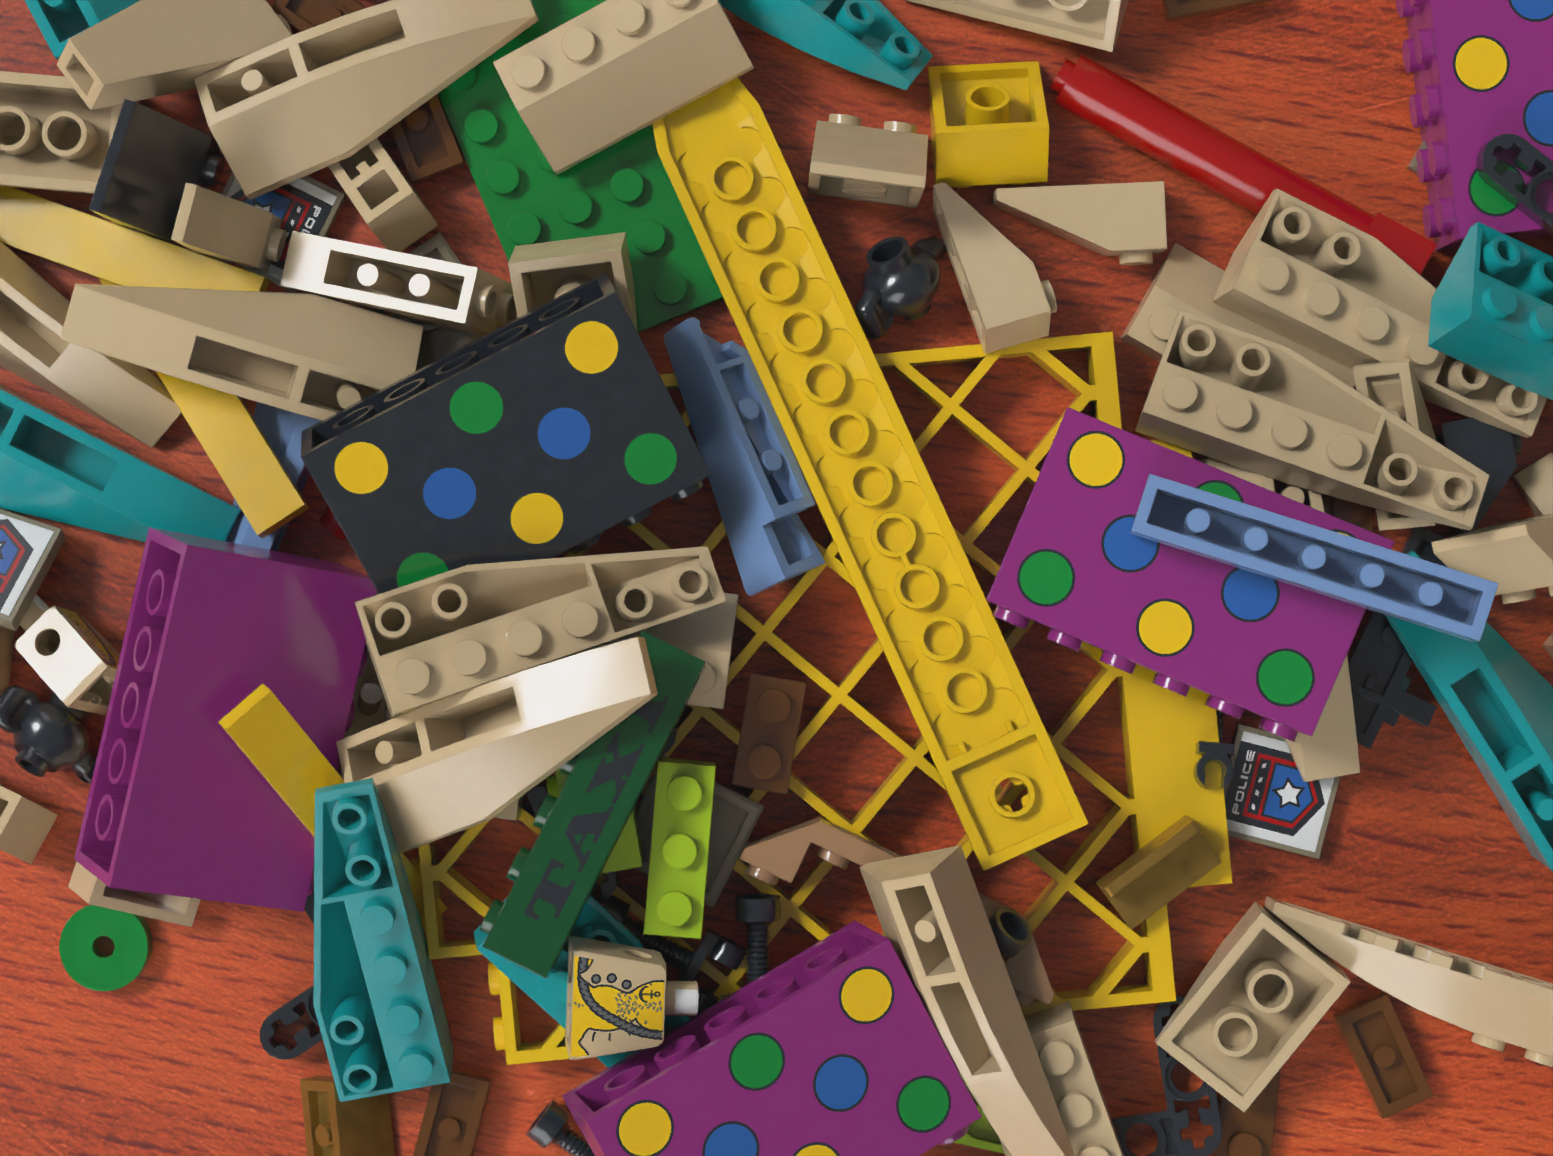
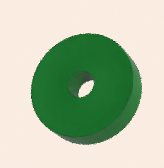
[59,905,152,991]

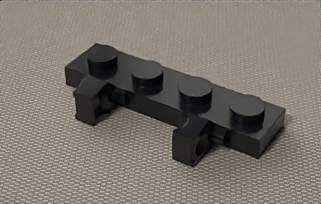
[1348,527,1447,749]

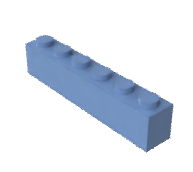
[1130,474,1499,641]

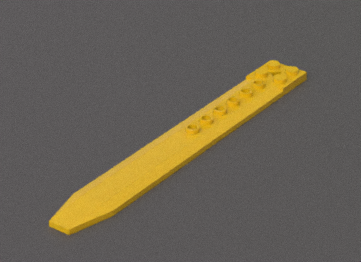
[652,77,1089,871]

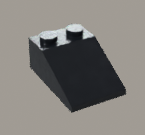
[89,99,225,249]

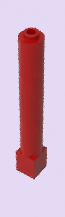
[1050,54,1437,275]

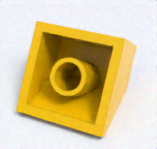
[928,61,1049,188]

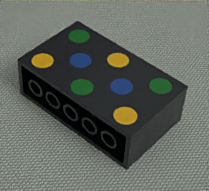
[301,272,712,594]

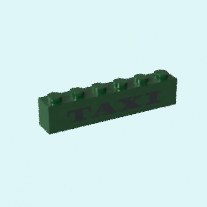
[480,630,706,979]

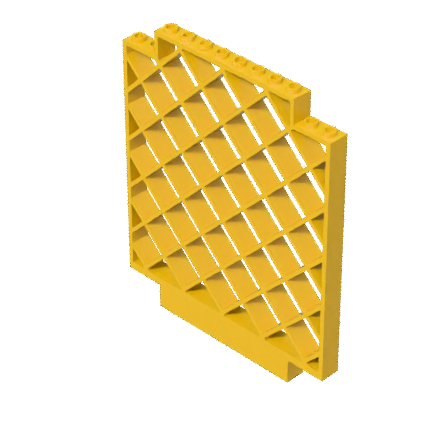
[398,332,1233,1065]

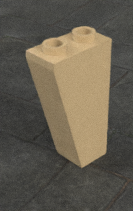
[57,0,292,110]
[280,231,517,336]

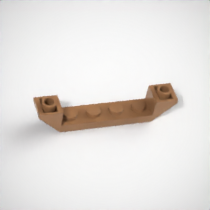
[740,817,1054,1007]

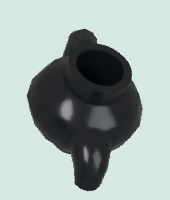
[855,235,947,340]
[0,685,96,784]

